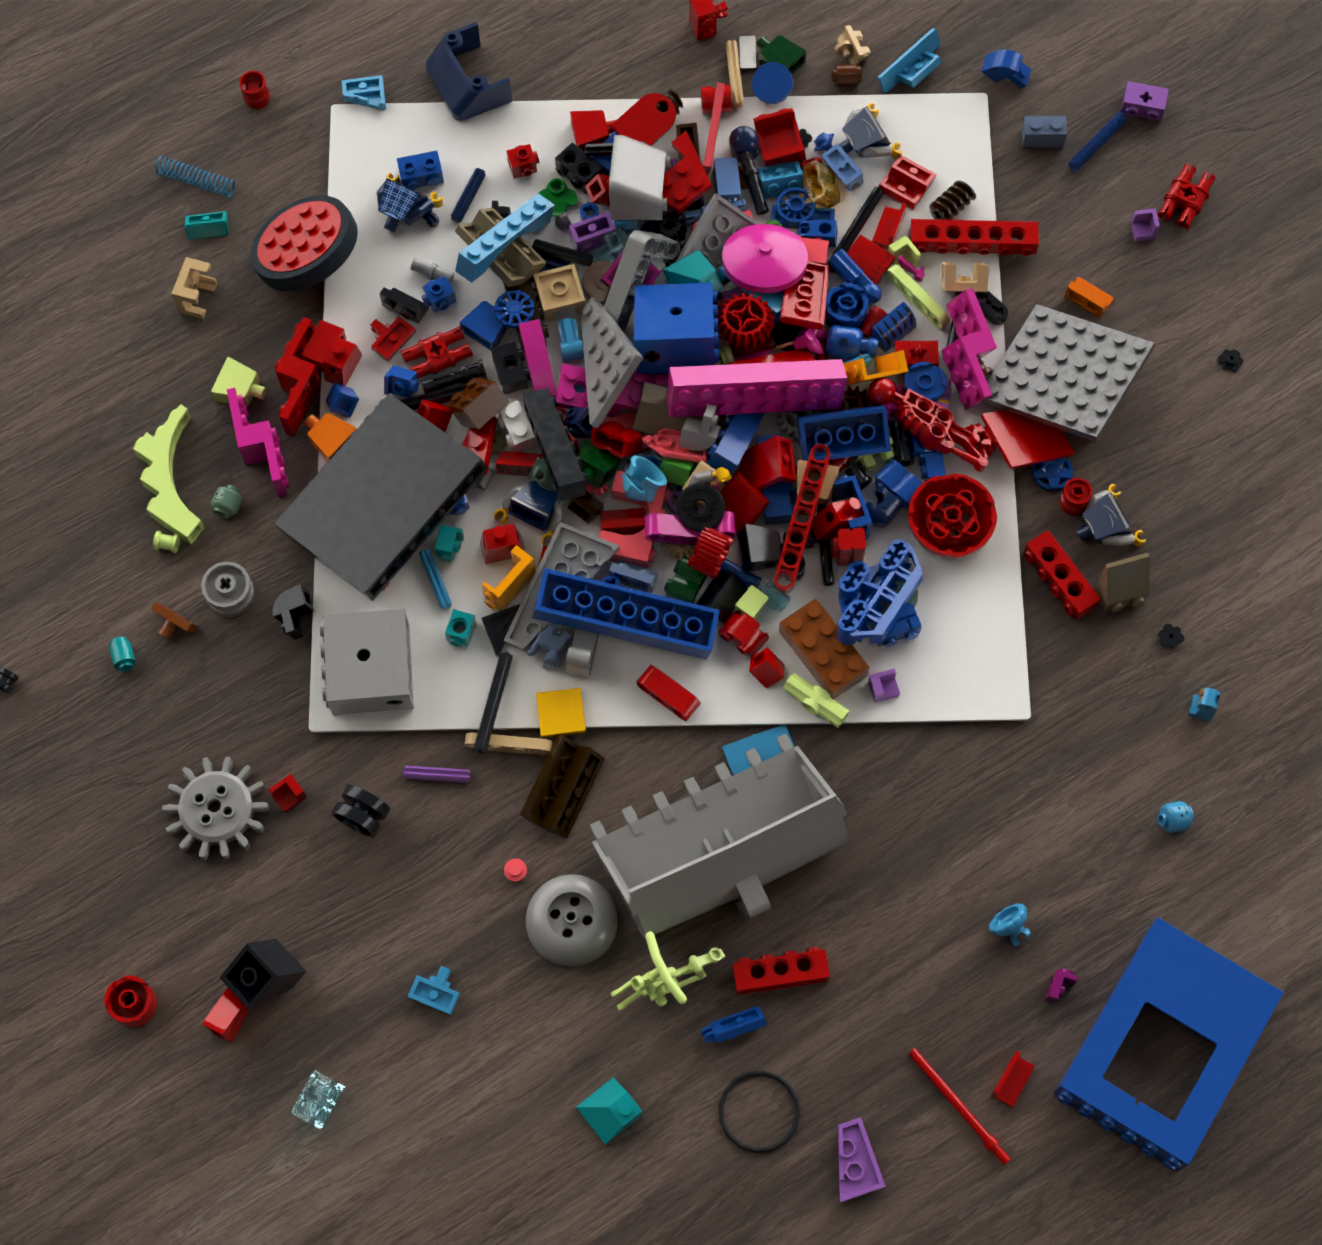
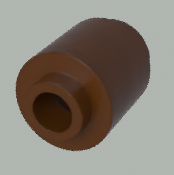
[831,64,862,86]

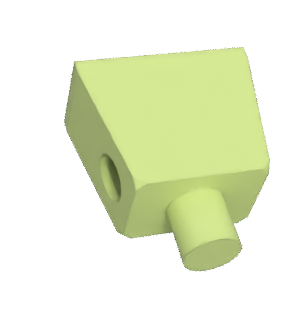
[211,357,267,406]

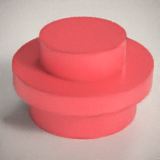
[504,859,527,882]

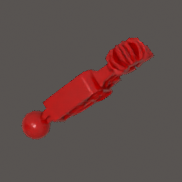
[868,378,997,472]

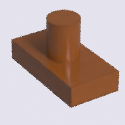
[151,602,199,639]

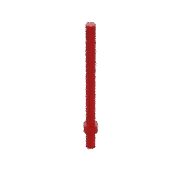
[908,1048,1011,1165]

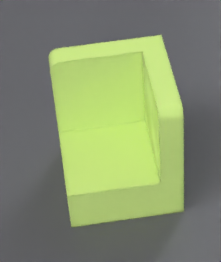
[888,236,921,272]
[735,585,768,620]

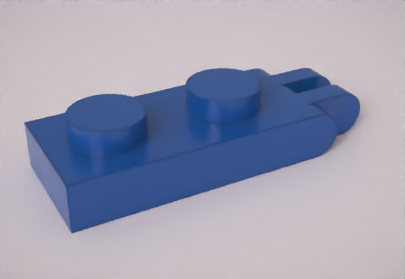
[701,1005,767,1043]

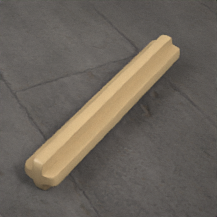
[726,40,744,108]

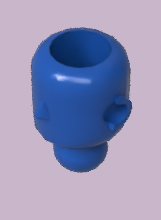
[825,324,879,362]

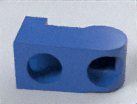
[798,220,838,247]

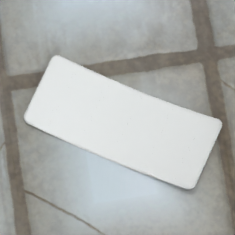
[739,36,757,68]

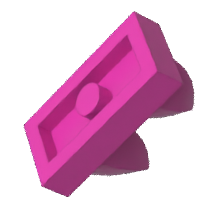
[792,326,827,355]

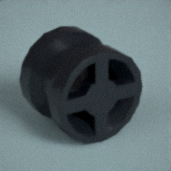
[0,667,19,694]

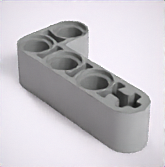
[566,629,600,678]

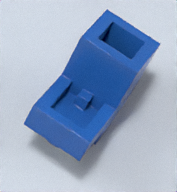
[981,49,1031,88]

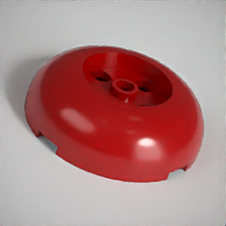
[908,473,997,558]

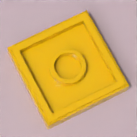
[536,688,586,738]

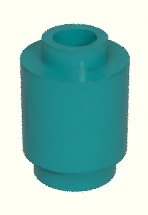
[109,637,136,671]

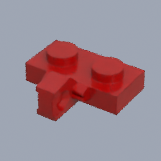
[370,316,416,362]

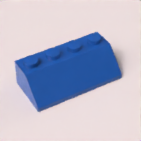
[796,405,891,461]

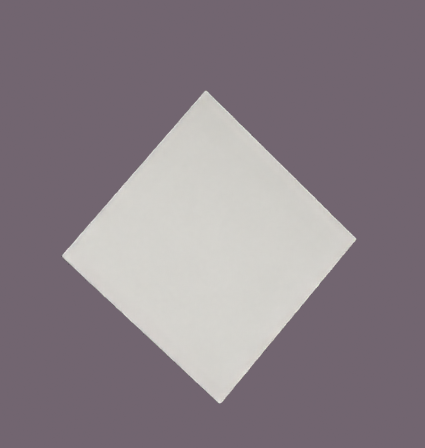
[309,93,1031,733]

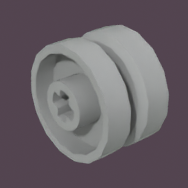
[201,561,255,618]

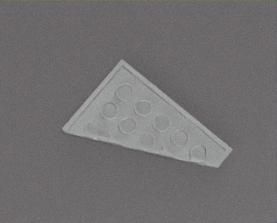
[580,297,643,428]

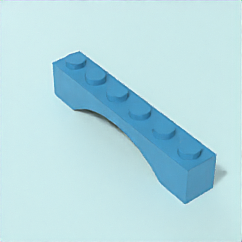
[455,193,555,283]

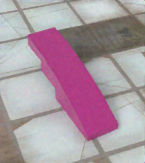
[518,319,557,398]

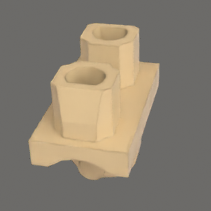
[834,25,871,66]

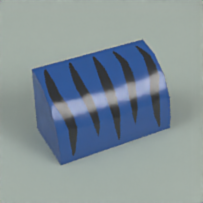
[871,301,917,353]

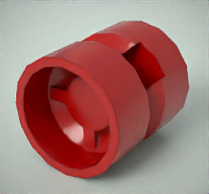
[239,70,270,109]
[701,85,732,114]
[1059,478,1092,516]

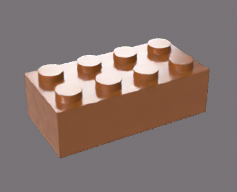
[779,598,870,699]

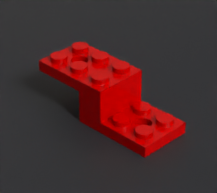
[275,317,321,437]

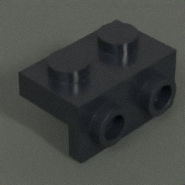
[379,287,429,324]

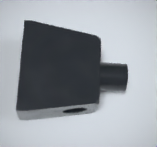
[737,524,784,572]

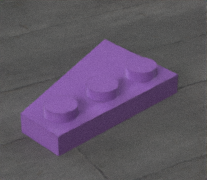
[838,1117,886,1203]

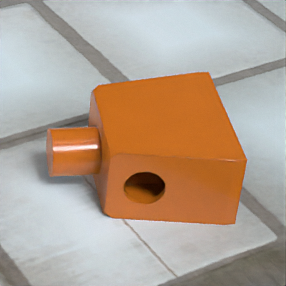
[305,413,357,462]

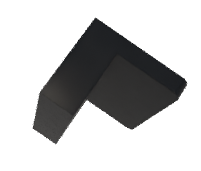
[697,571,747,623]

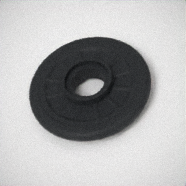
[676,483,725,532]

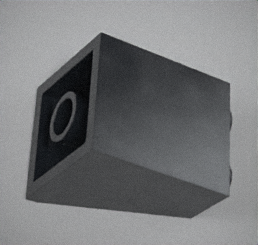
[219,939,306,1011]

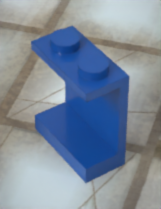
[832,475,872,540]

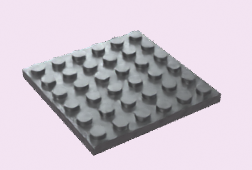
[982,304,1154,443]

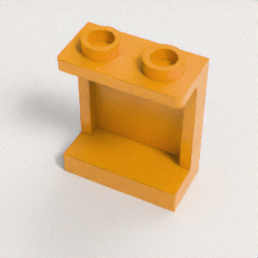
[482,545,536,611]

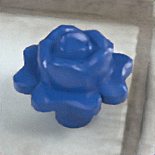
[814,132,834,152]

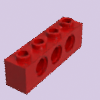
[1024,530,1101,620]
[732,947,830,995]

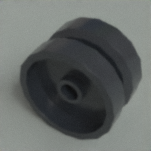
[331,784,391,838]

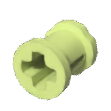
[153,531,180,554]

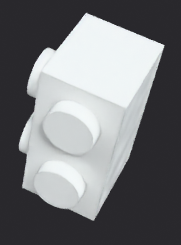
[496,401,536,452]

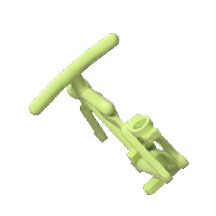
[610,931,725,1011]

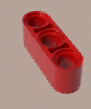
[636,665,701,721]

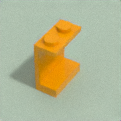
[843,350,908,386]

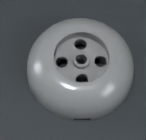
[525,874,618,967]

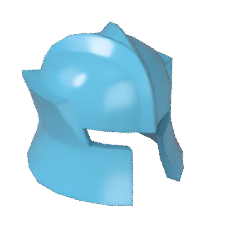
[621,455,667,503]

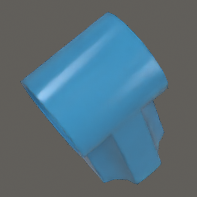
[558,318,584,362]

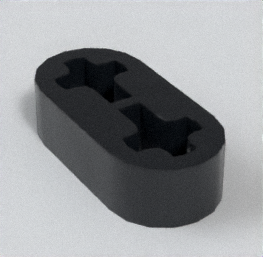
[975,291,1008,325]

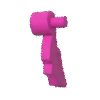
[898,255,925,281]

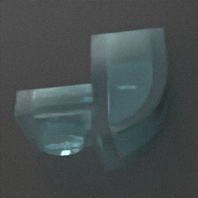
[589,227,628,263]

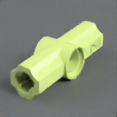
[783,673,849,728]

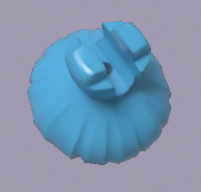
[989,903,1031,946]

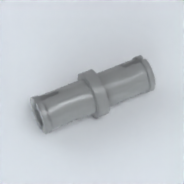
[410,257,455,285]

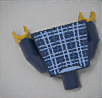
[376,173,443,233]

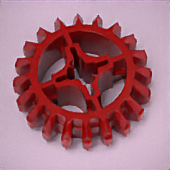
[717,292,774,349]

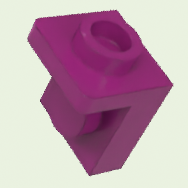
[1045,968,1079,1003]

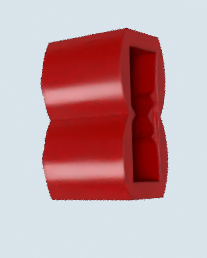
[590,421,643,458]

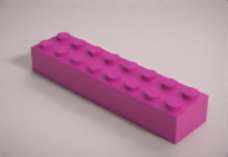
[666,359,847,417]

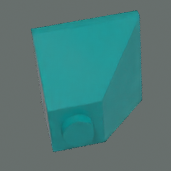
[662,250,725,294]
[576,1077,643,1145]

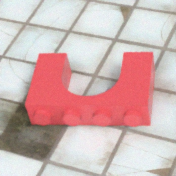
[599,471,671,569]

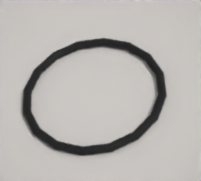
[718,1070,800,1153]

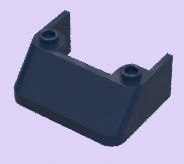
[426,22,512,121]

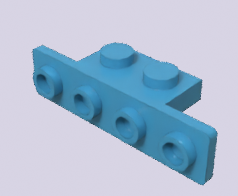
[878,28,942,93]

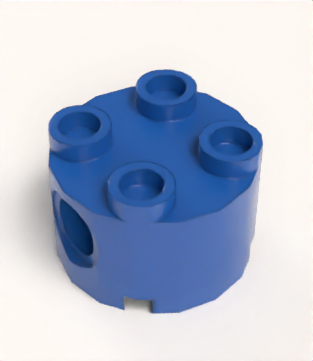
[825,283,868,328]

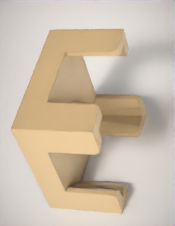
[171,257,218,320]
[941,262,989,292]
[533,264,586,323]

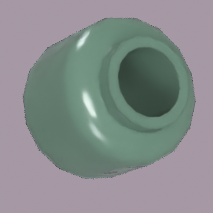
[210,485,243,519]

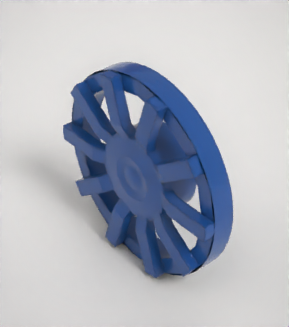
[776,187,816,225]
[494,290,535,328]

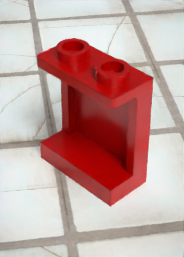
[753,108,806,166]
[740,435,797,491]

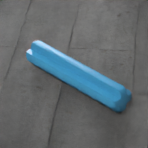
[419,549,452,610]

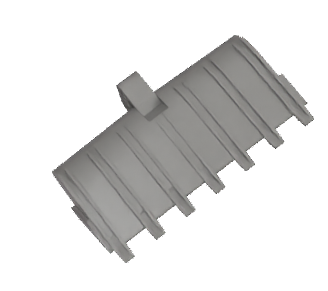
[590,733,848,939]

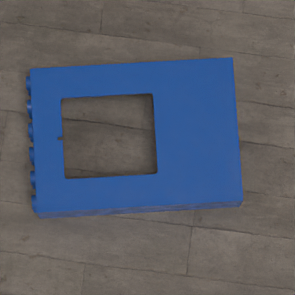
[1053,917,1284,1171]

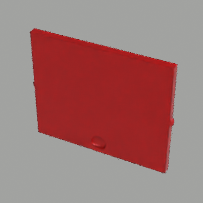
[981,410,1075,469]

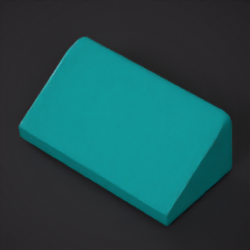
[185,211,229,240]

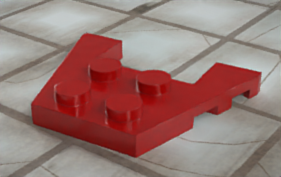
[663,131,712,214]

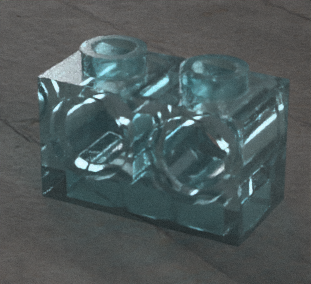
[290,1070,345,1129]

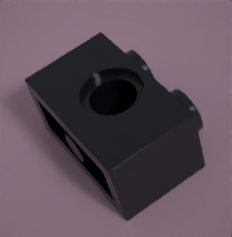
[491,342,531,395]

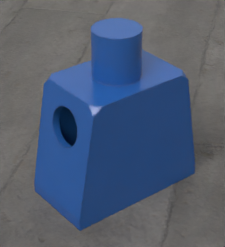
[460,301,509,351]

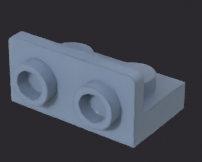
[609,560,658,593]

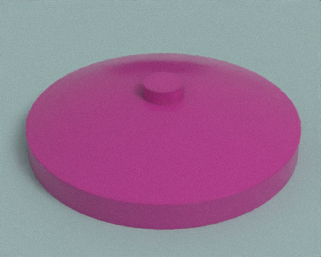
[722,224,808,293]

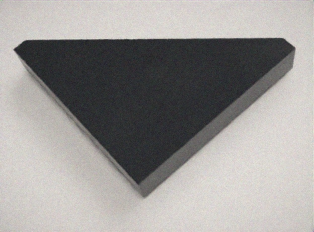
[481,604,520,656]

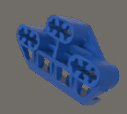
[837,539,923,645]

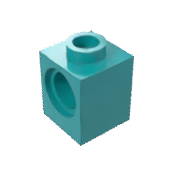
[445,609,476,647]

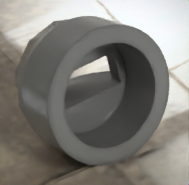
[555,211,572,230]

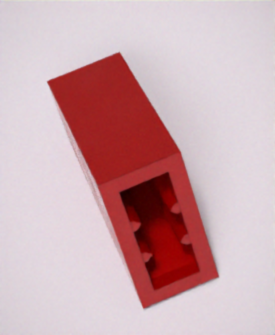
[202,988,249,1043]

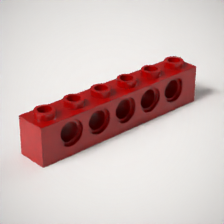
[909,219,1039,256]

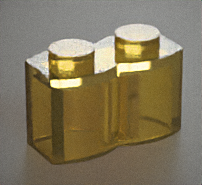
[803,160,840,208]

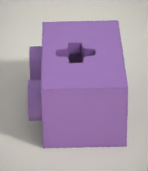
[1121,81,1169,121]

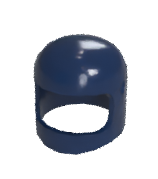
[729,126,760,162]
[866,486,903,527]

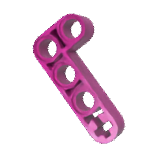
[644,511,736,545]

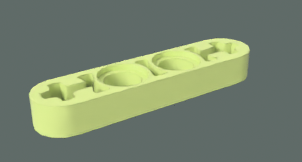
[886,264,950,329]

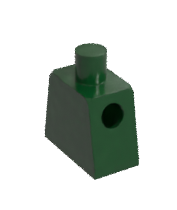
[756,35,806,75]
[578,440,622,489]

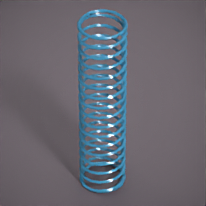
[155,156,235,198]

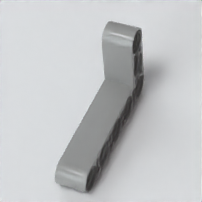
[604,230,680,332]

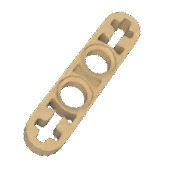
[464,733,553,756]

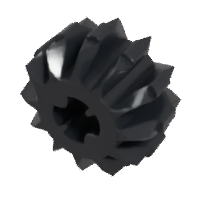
[652,212,687,244]

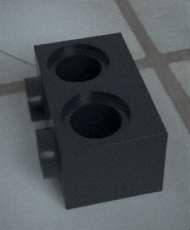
[555,142,603,194]

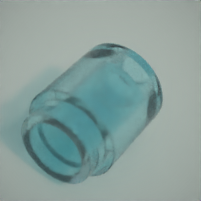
[758,580,791,612]

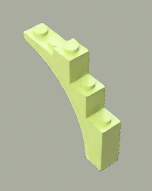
[133,404,205,545]

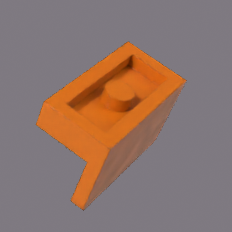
[1064,277,1114,318]

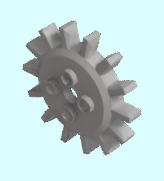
[162,757,270,861]

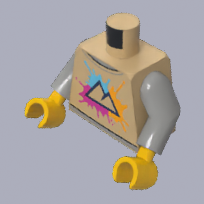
[682,460,731,509]

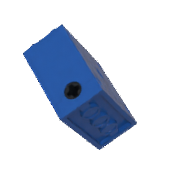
[634,282,719,374]

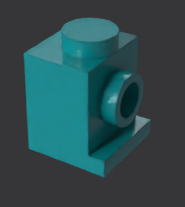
[435,525,464,562]

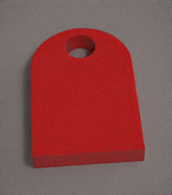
[610,93,676,146]

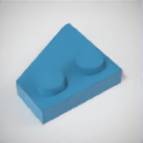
[342,75,386,110]

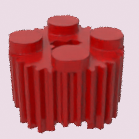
[687,527,734,579]

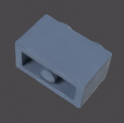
[1021,116,1067,148]

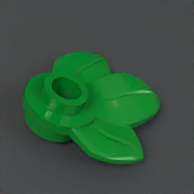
[539,178,577,217]

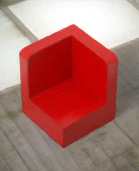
[417,399,453,432]
[749,647,785,688]
[269,774,307,812]

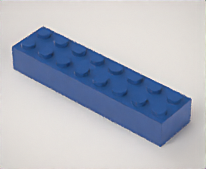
[532,568,720,660]

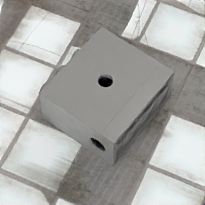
[320,609,414,715]

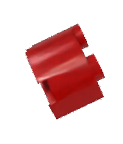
[718,610,769,657]

